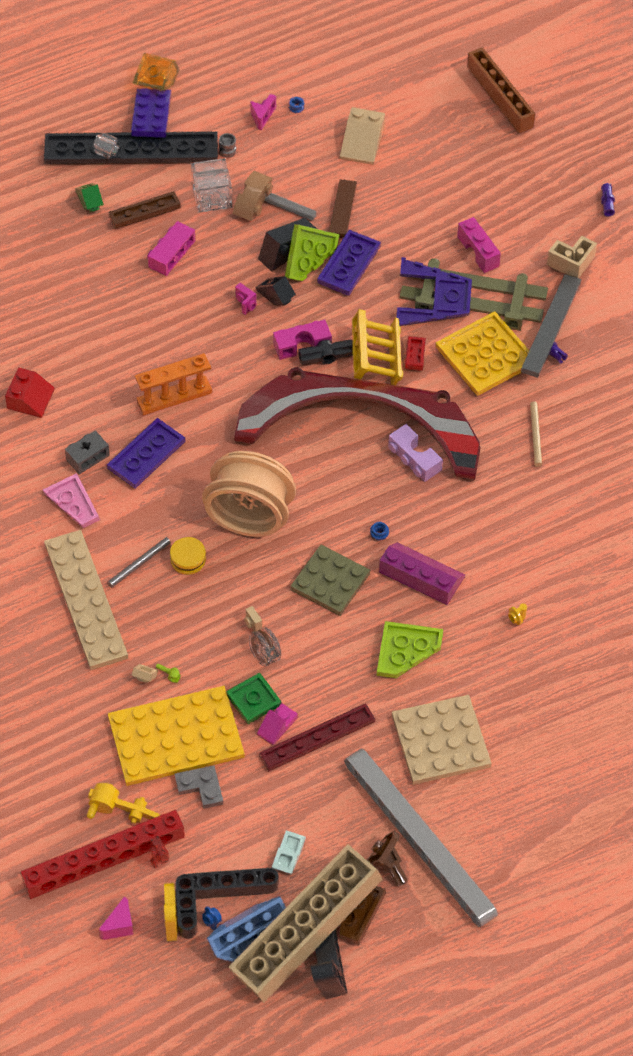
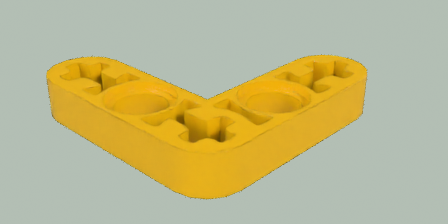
[164,883,178,941]

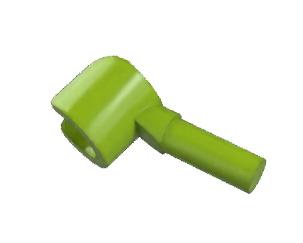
[156,664,181,683]

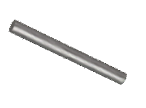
[107,537,171,588]

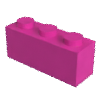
[147,221,196,276]

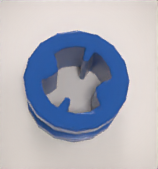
[289,97,304,113]

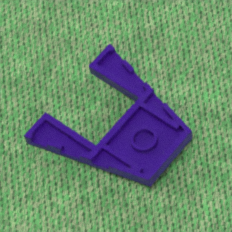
[396,257,472,326]

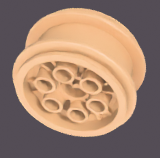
[202,451,296,537]

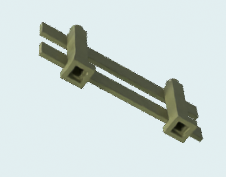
[400,258,548,331]

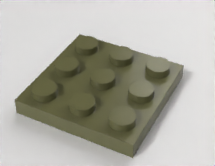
[290,545,370,616]

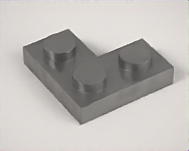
[175,766,223,809]

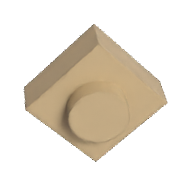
[244,606,262,632]
[132,664,158,682]

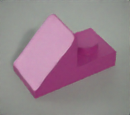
[250,94,276,130]
[257,703,298,745]

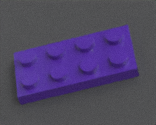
[131,88,171,137]
[317,230,381,296]
[107,418,186,489]

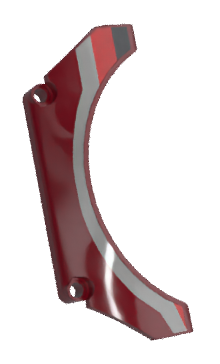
[234,367,481,480]

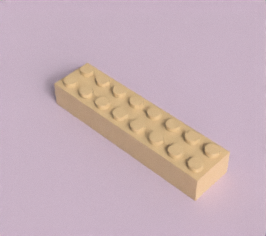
[229,844,383,1003]

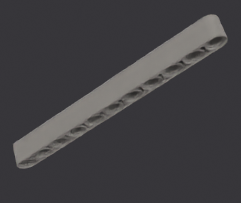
[344,748,498,927]

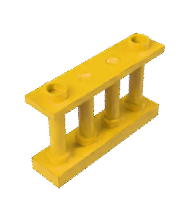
[352,309,403,385]

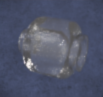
[92,133,120,158]

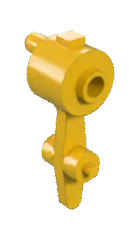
[87,783,160,824]

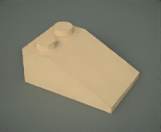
[340,107,385,165]

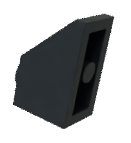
[255,276,296,306]

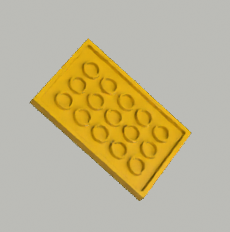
[108,686,245,786]

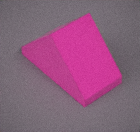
[99,897,133,940]

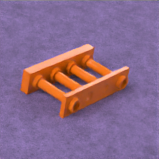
[135,353,212,416]

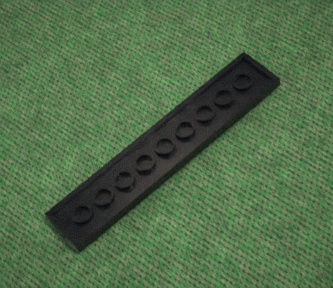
[44,131,218,164]

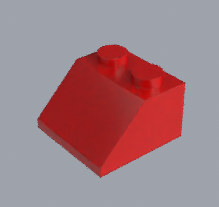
[5,367,55,418]

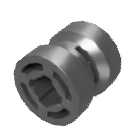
[219,133,236,158]

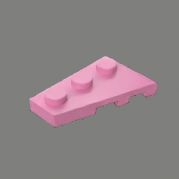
[43,473,100,528]

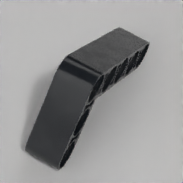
[176,868,279,939]
[311,928,347,999]

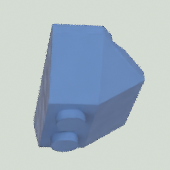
[207,896,286,962]

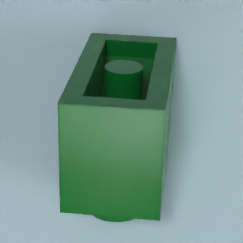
[75,183,104,212]

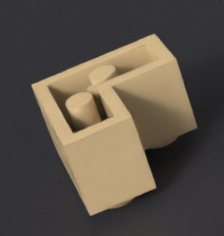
[547,236,597,278]

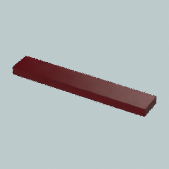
[259,703,375,772]

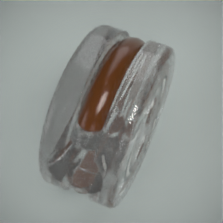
[249,627,282,667]

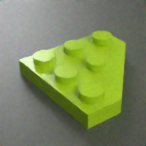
[285,224,339,281]
[377,621,444,678]

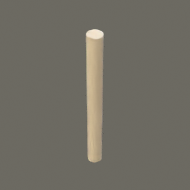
[530,402,542,467]

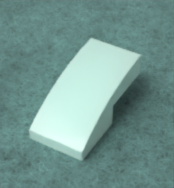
[272,830,306,875]

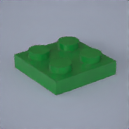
[226,672,282,724]

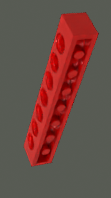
[20,809,185,900]

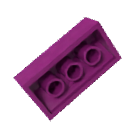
[379,542,465,605]

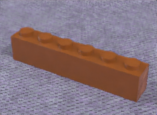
[467,47,536,134]

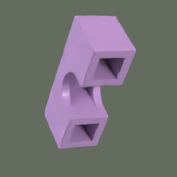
[388,424,443,482]

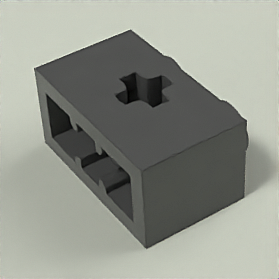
[65,430,110,474]

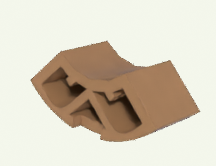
[232,171,273,221]

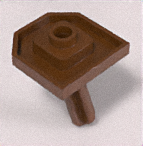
[367,831,408,886]

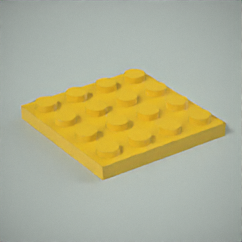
[435,311,530,396]

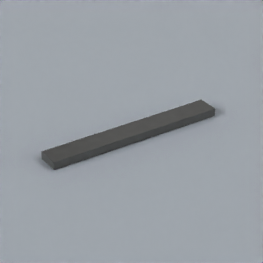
[521,274,582,378]

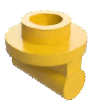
[508,603,527,625]

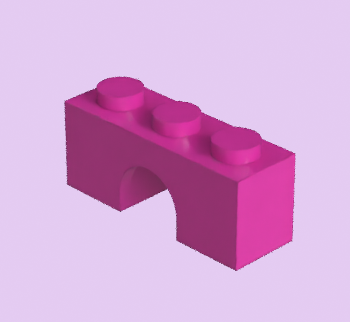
[457,217,501,273]
[273,320,332,360]

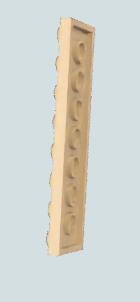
[44,530,129,670]

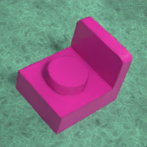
[235,283,257,315]

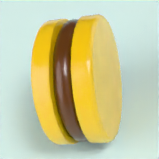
[170,537,206,575]

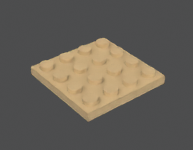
[392,695,492,785]

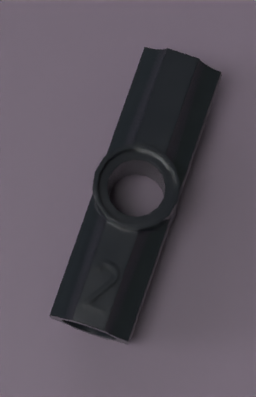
[298,339,353,365]

